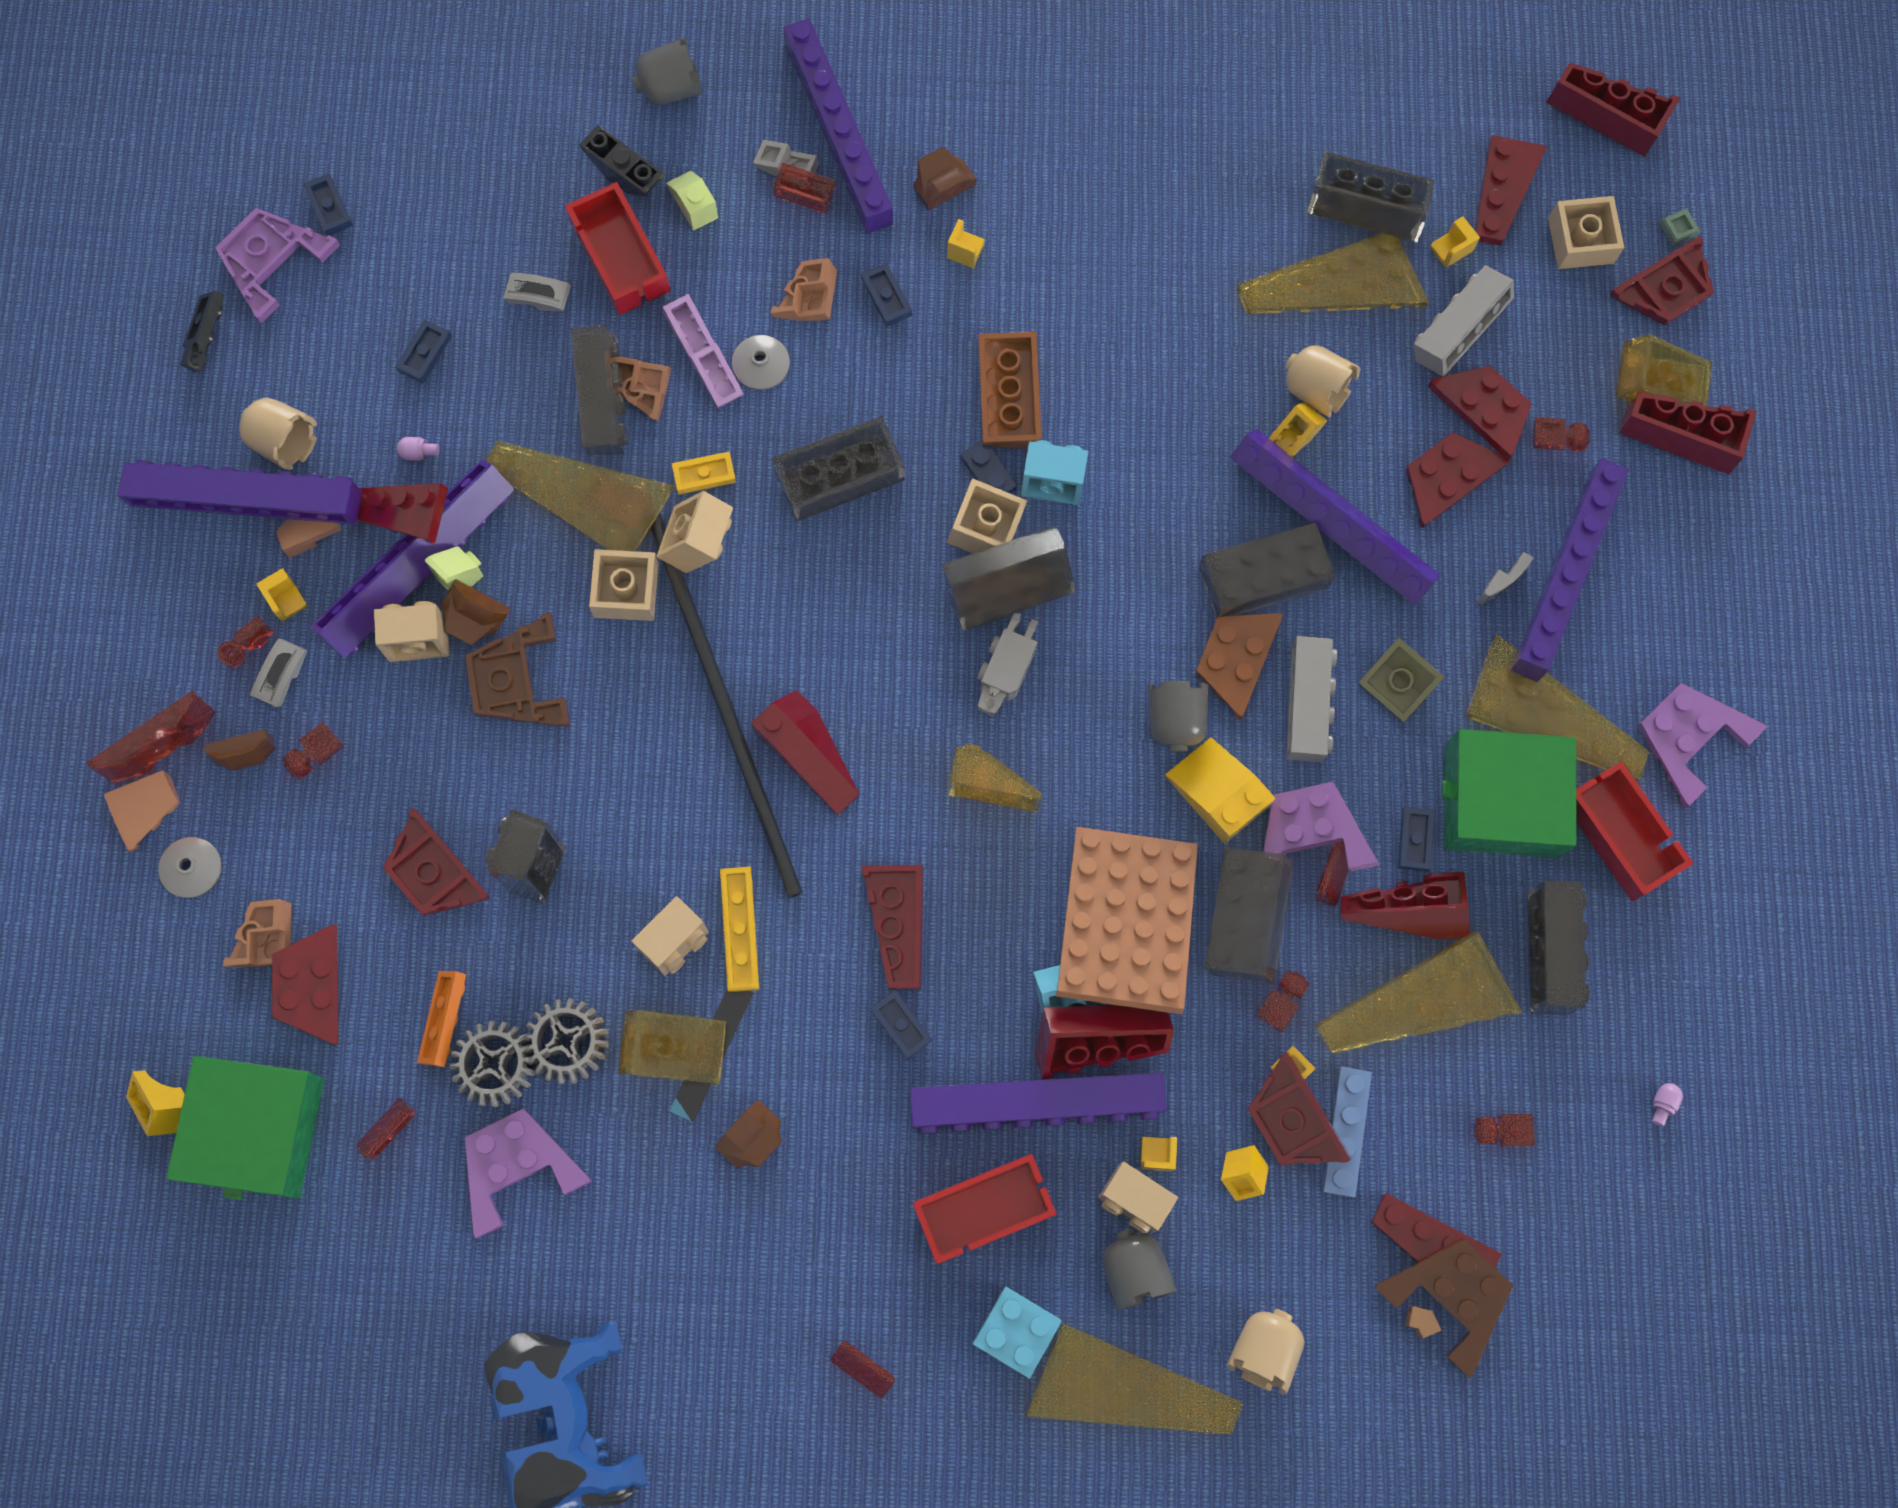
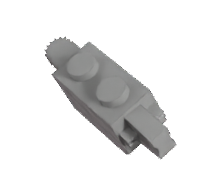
[978,612,1038,716]

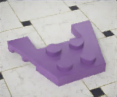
[215,208,340,324]
[1638,683,1767,808]
[1258,782,1379,890]
[465,1109,592,1239]

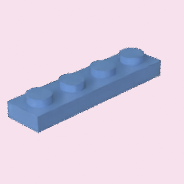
[1322,1066,1372,1198]

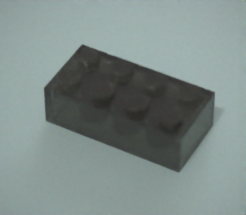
[1306,151,1434,242]
[571,325,629,456]
[772,416,905,522]
[1198,522,1335,618]
[942,526,1075,631]
[485,809,566,905]
[1205,848,1293,984]
[1528,881,1590,1016]

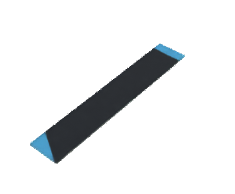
[670,988,755,1122]

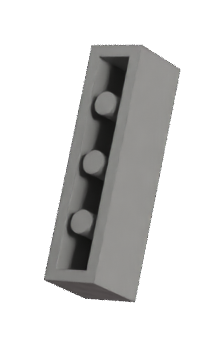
[1414,265,1514,377]
[1286,636,1337,763]

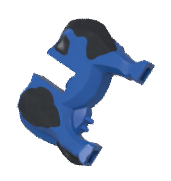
[484,1321,648,1508]

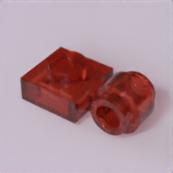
[1533,417,1590,452]
[217,615,274,667]
[282,721,344,779]
[1255,970,1310,1033]
[1473,1114,1535,1147]

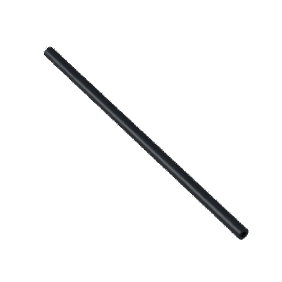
[646,511,803,898]

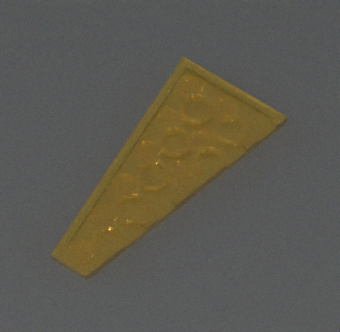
[485,441,675,551]
[1315,931,1522,1054]
[1025,1324,1243,1434]

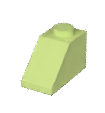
[666,171,718,231]
[425,546,483,590]

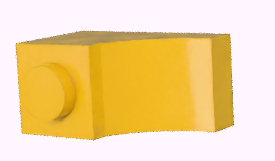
[1269,402,1327,457]
[126,1070,185,1136]

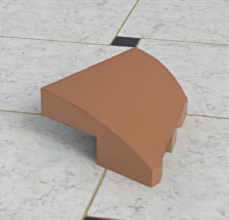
[771,258,838,321]
[605,355,671,421]
[277,519,342,558]
[104,770,180,852]
[223,899,292,968]

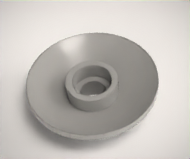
[732,335,790,390]
[158,837,222,898]

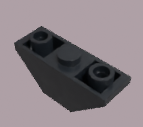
[579,125,664,196]

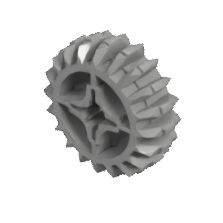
[523,998,609,1085]
[450,1021,537,1107]

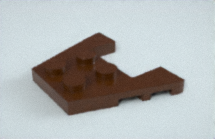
[465,612,571,727]
[1375,1238,1513,1378]

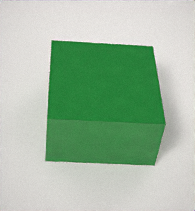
[1441,729,1576,858]
[166,1056,325,1200]

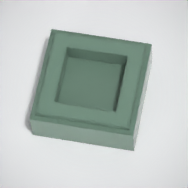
[1659,208,1701,246]

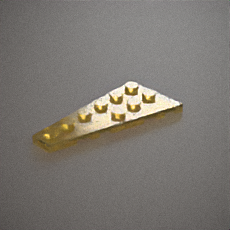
[1236,229,1429,314]
[1466,633,1649,782]

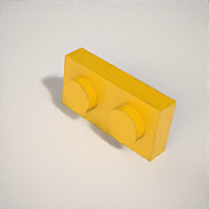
[672,451,736,495]

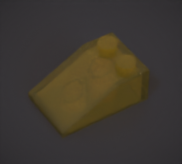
[1616,334,1712,406]
[948,744,1042,813]
[618,1010,727,1084]

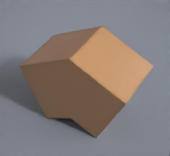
[1405,1306,1441,1338]

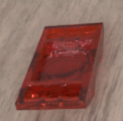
[86,690,216,783]

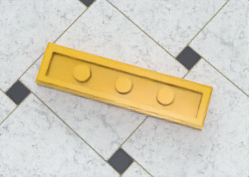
[720,866,760,993]

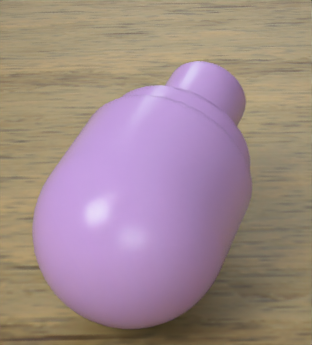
[397,437,440,461]
[1652,1083,1683,1127]

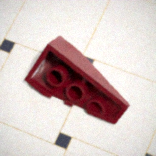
[751,690,859,816]
[1341,871,1470,940]

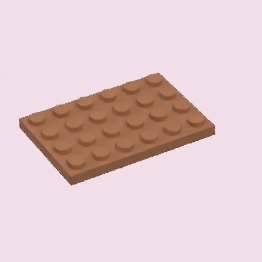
[1056,827,1198,1014]

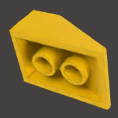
[1165,737,1276,844]

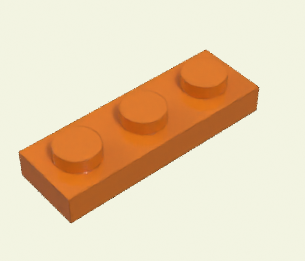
[417,971,466,1067]

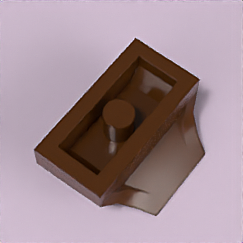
[913,147,977,210]
[440,579,510,645]
[204,729,275,771]
[715,1100,782,1169]

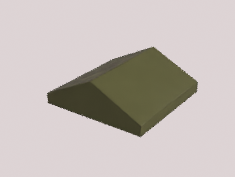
[1358,637,1445,722]

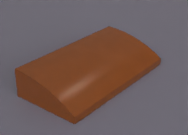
[978,331,1042,449]

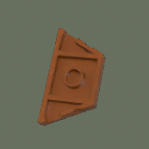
[1195,613,1283,720]

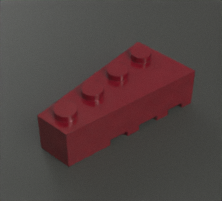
[1546,63,1680,157]
[1619,392,1757,475]
[1034,1005,1174,1080]

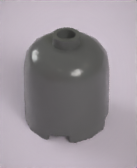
[632,37,703,106]
[1148,681,1208,753]
[1102,1229,1177,1311]

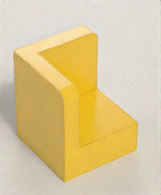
[1430,216,1480,268]
[947,219,985,268]
[256,568,307,622]
[1140,1137,1177,1172]
[1221,1145,1269,1201]

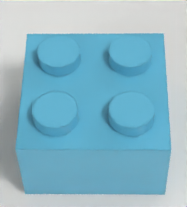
[1021,440,1088,505]
[972,1286,1062,1379]

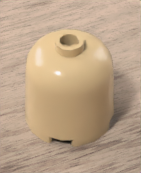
[1285,345,1361,418]
[239,397,317,470]
[1226,1309,1305,1395]

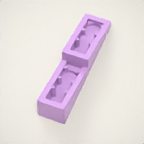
[663,294,744,408]

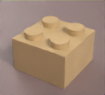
[1548,196,1624,269]
[946,478,1027,565]
[656,491,733,573]
[589,549,659,621]
[374,601,450,662]
[632,896,709,976]
[1098,1161,1179,1233]

